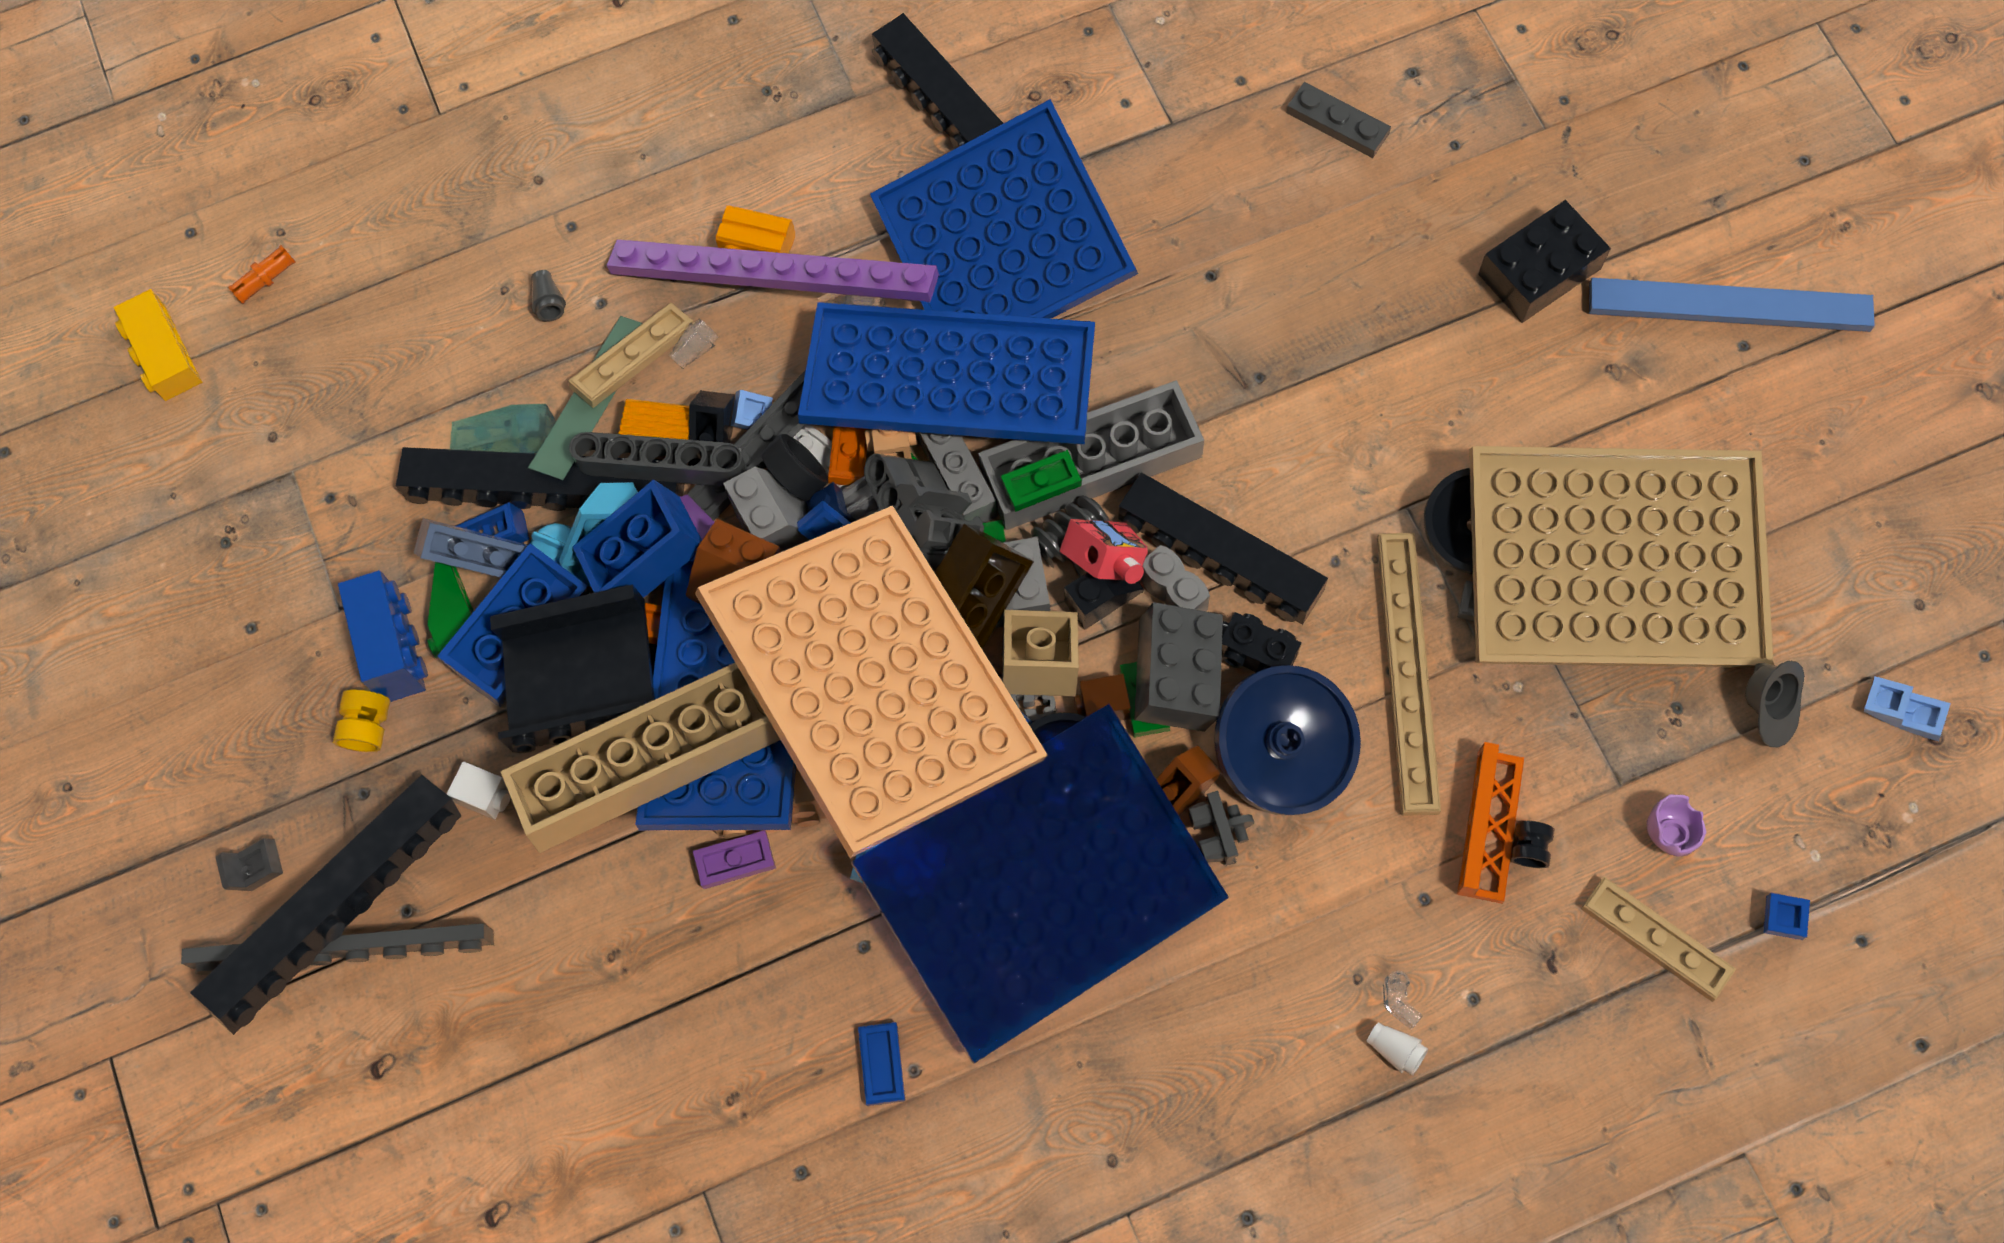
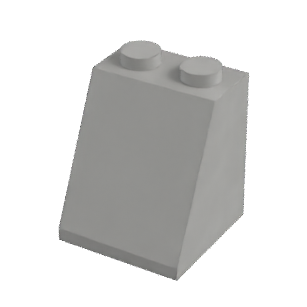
[723,467,809,552]

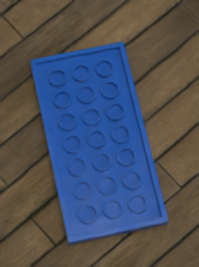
[798,302,1095,445]
[635,556,796,831]

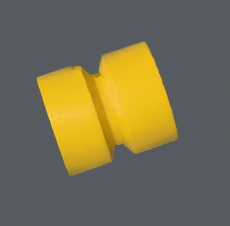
[332,689,390,752]

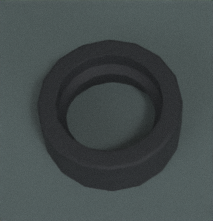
[762,434,828,501]

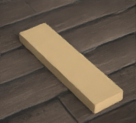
[568,302,695,408]
[1581,876,1736,1002]

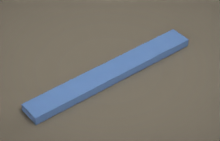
[1589,278,1875,332]

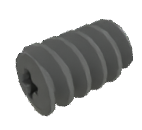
[1031,495,1110,568]

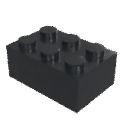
[1478,199,1611,323]

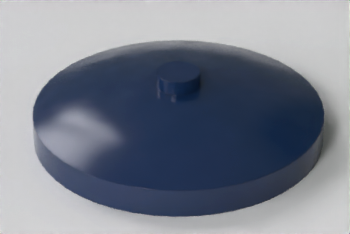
[1214,665,1361,816]

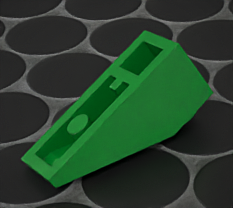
[427,562,474,659]

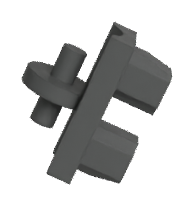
[1188,791,1255,866]

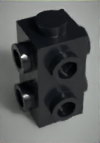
[1222,612,1302,673]

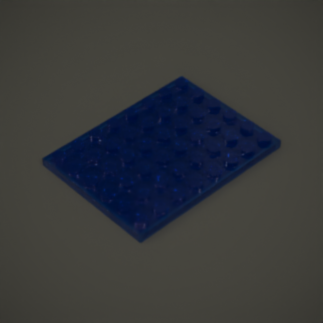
[851,704,1229,1063]

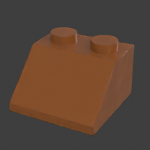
[686,519,781,604]

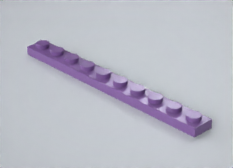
[606,239,939,302]

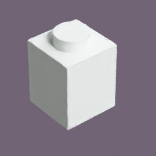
[447,761,511,820]

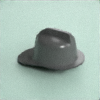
[1745,661,1805,748]

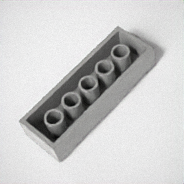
[978,380,1204,530]

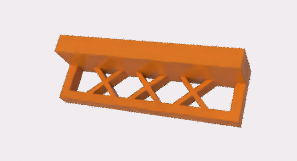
[1457,742,1524,904]

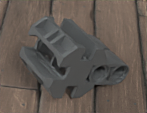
[864,454,984,571]

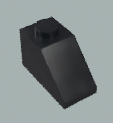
[688,390,734,466]
[1064,572,1144,630]

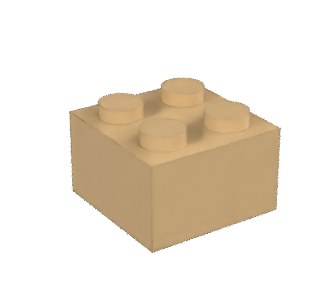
[1002,610,1079,696]

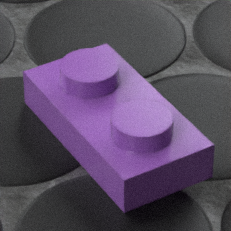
[693,830,776,889]

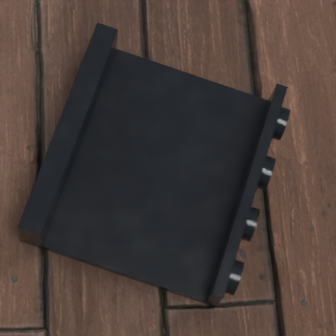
[490,584,655,753]

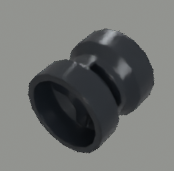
[1511,821,1555,868]

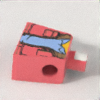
[1060,519,1148,584]

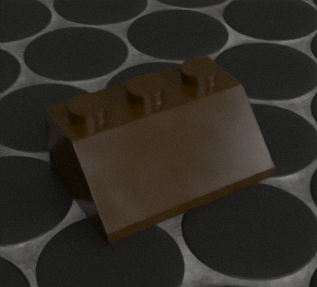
[934,524,1034,648]

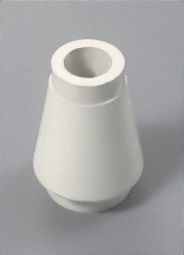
[1367,1022,1428,1075]

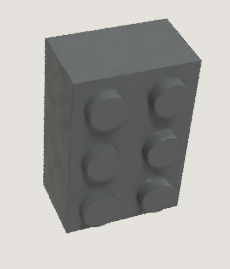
[1134,602,1223,732]

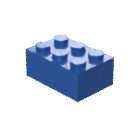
[573,480,702,598]
[338,570,428,702]

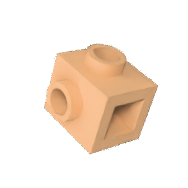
[865,429,917,459]

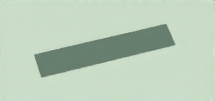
[528,316,643,480]

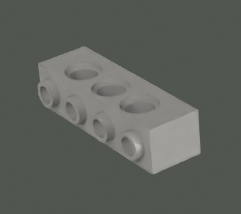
[915,432,997,523]

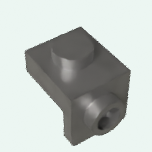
[216,838,283,891]

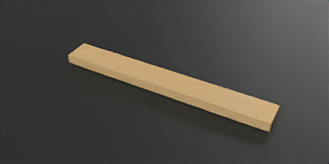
[1377,533,1441,816]

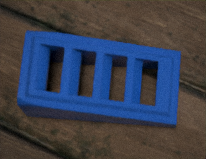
[456,502,529,543]

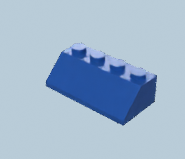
[437,543,590,707]

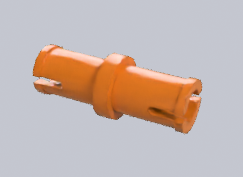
[228,245,296,304]

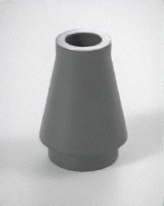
[531,270,566,321]

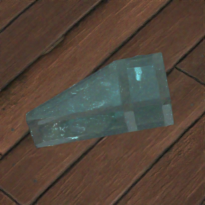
[450,404,556,453]

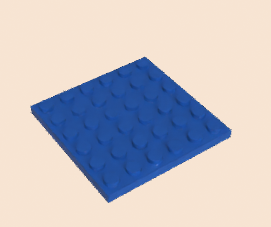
[870,99,1138,319]

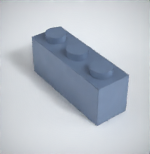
[414,518,528,578]

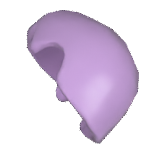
[1647,794,1706,857]

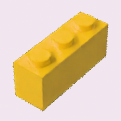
[113,289,203,401]

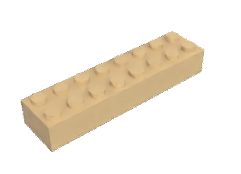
[500,663,780,853]

